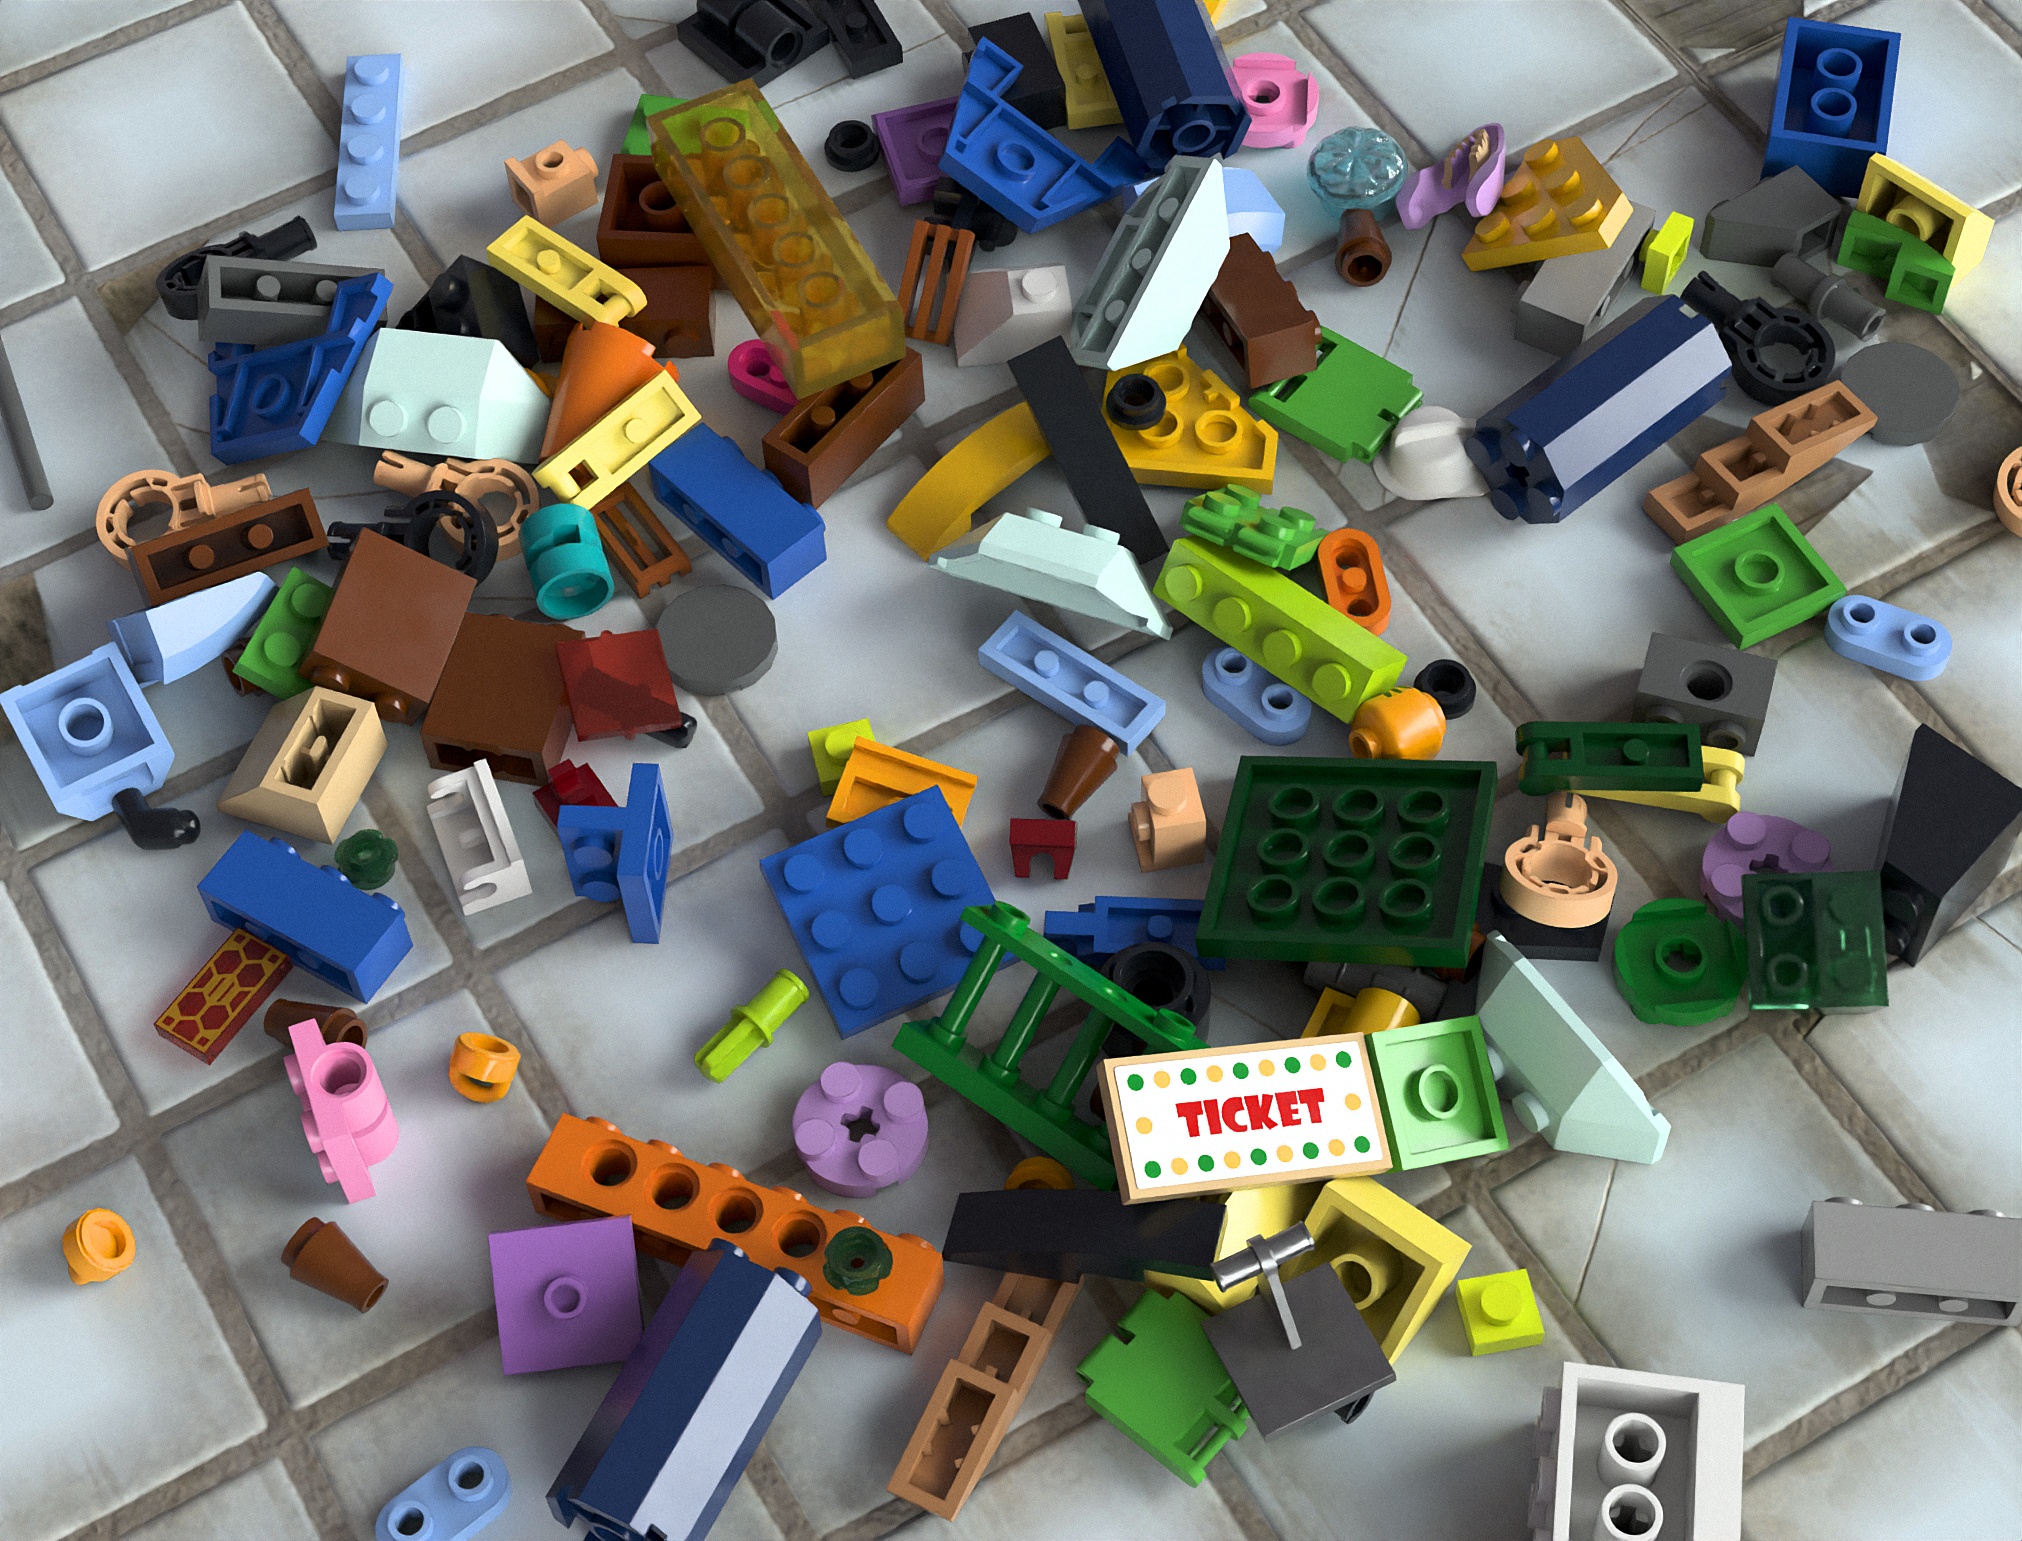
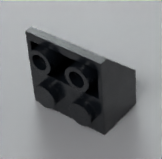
[395,254,540,370]

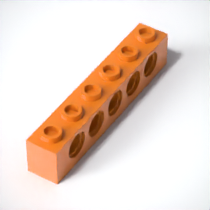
[525,1112,945,1356]

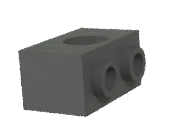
[1630,632,1778,757]

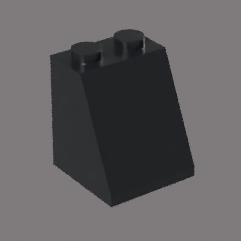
[1859,723,2022,968]

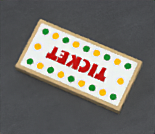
[1096,1032,1393,1205]

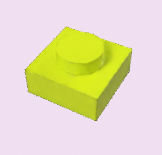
[1639,211,1694,295]
[807,718,875,797]
[1455,1269,1545,1356]

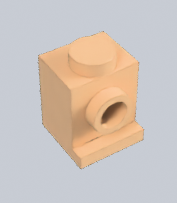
[504,139,598,229]
[1128,767,1206,873]

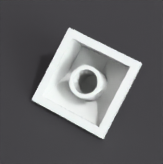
[946,262,1072,368]

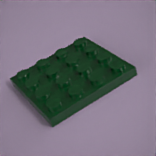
[1195,755,1498,968]

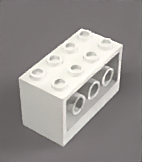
[1527,1361,1745,1541]

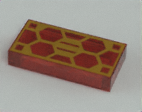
[153,926,294,1066]

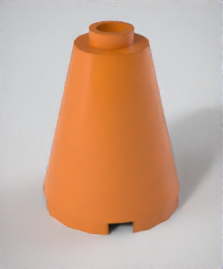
[538,321,680,488]

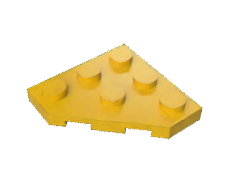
[1461,136,1633,272]
[1101,342,1278,495]

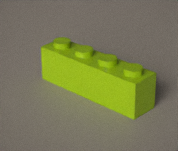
[1152,534,1409,724]

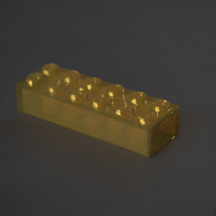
[646,77,907,400]

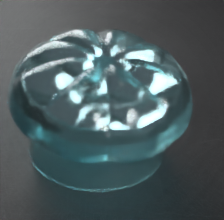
[1306,126,1408,222]

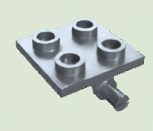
[1201,1221,1397,1443]

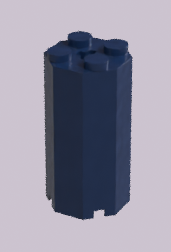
[1078,0,1252,176]
[1465,294,1732,524]
[545,1238,823,1541]

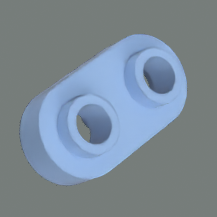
[1824,595,1952,681]
[1202,645,1311,746]
[375,1446,513,1541]

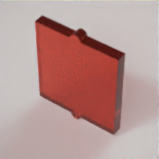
[555,629,682,742]

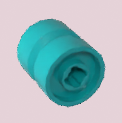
[518,504,615,620]

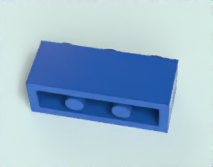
[648,422,827,600]
[197,829,413,1005]

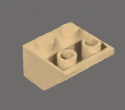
[216,686,388,846]

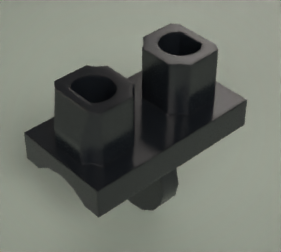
[924,176,1019,273]

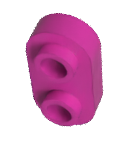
[728,339,830,416]

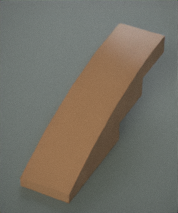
[1642,380,1878,546]
[886,1272,1085,1523]

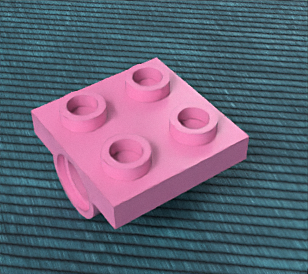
[283,1018,399,1204]

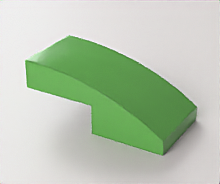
[1836,209,1956,315]

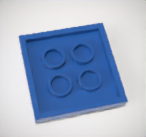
[760,784,1021,1040]

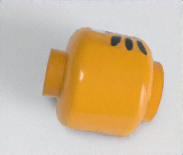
[1348,685,1446,760]

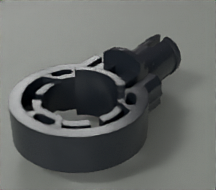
[156,215,317,320]
[1680,271,1836,407]
[327,490,499,589]

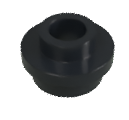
[824,120,880,172]
[1106,374,1166,431]
[1413,659,1476,720]

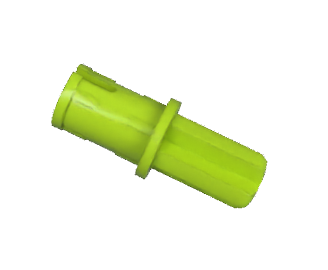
[693,968,810,1084]

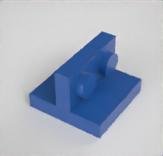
[557,763,674,944]

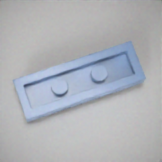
[978,610,1166,757]

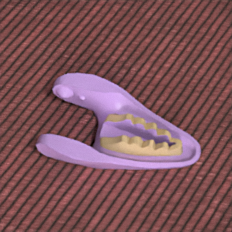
[1396,123,1505,230]

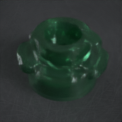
[334,829,398,890]
[823,1226,893,1296]

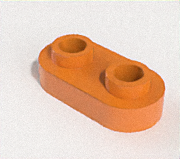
[1317,528,1391,637]

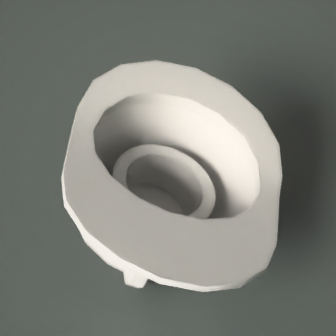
[1373,406,1492,500]

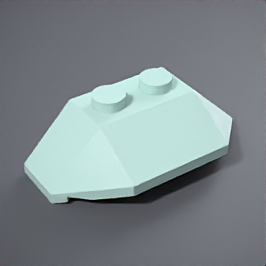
[1069,155,1230,371]
[321,327,553,464]
[927,507,1173,641]
[1473,930,1671,1165]

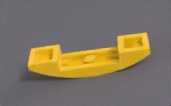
[886,401,1053,562]

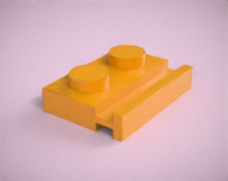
[826,736,978,830]

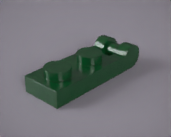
[1515,721,1704,796]

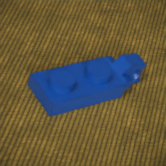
[1043,896,1226,971]

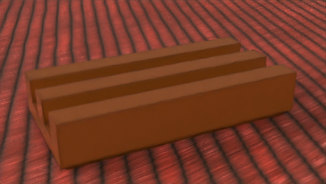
[890,219,975,347]
[588,481,692,599]

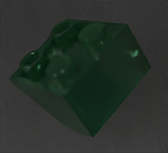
[1741,871,1889,1016]

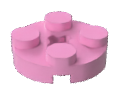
[1231,53,1319,149]

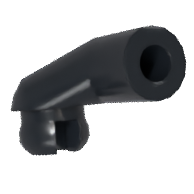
[111,788,201,850]

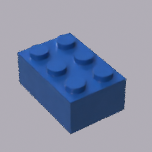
[1759,17,1901,199]

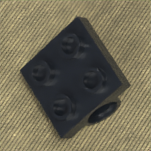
[676,0,830,97]

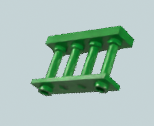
[891,901,1211,1192]

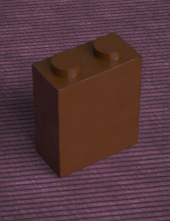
[296,527,478,726]
[420,612,593,787]

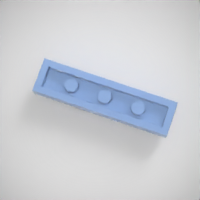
[334,53,405,231]

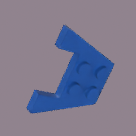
[937,36,1154,235]
[208,272,394,466]

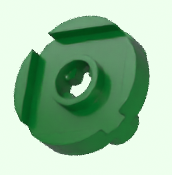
[1611,898,1750,1026]

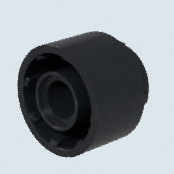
[1099,942,1211,1059]

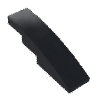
[1007,335,1170,566]
[942,1189,1229,1284]

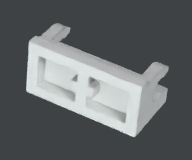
[426,758,533,916]

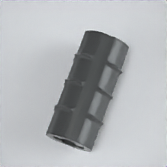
[1303,962,1450,1024]

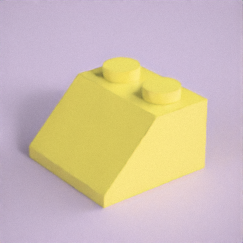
[1855,152,1995,290]
[1278,1175,1472,1366]

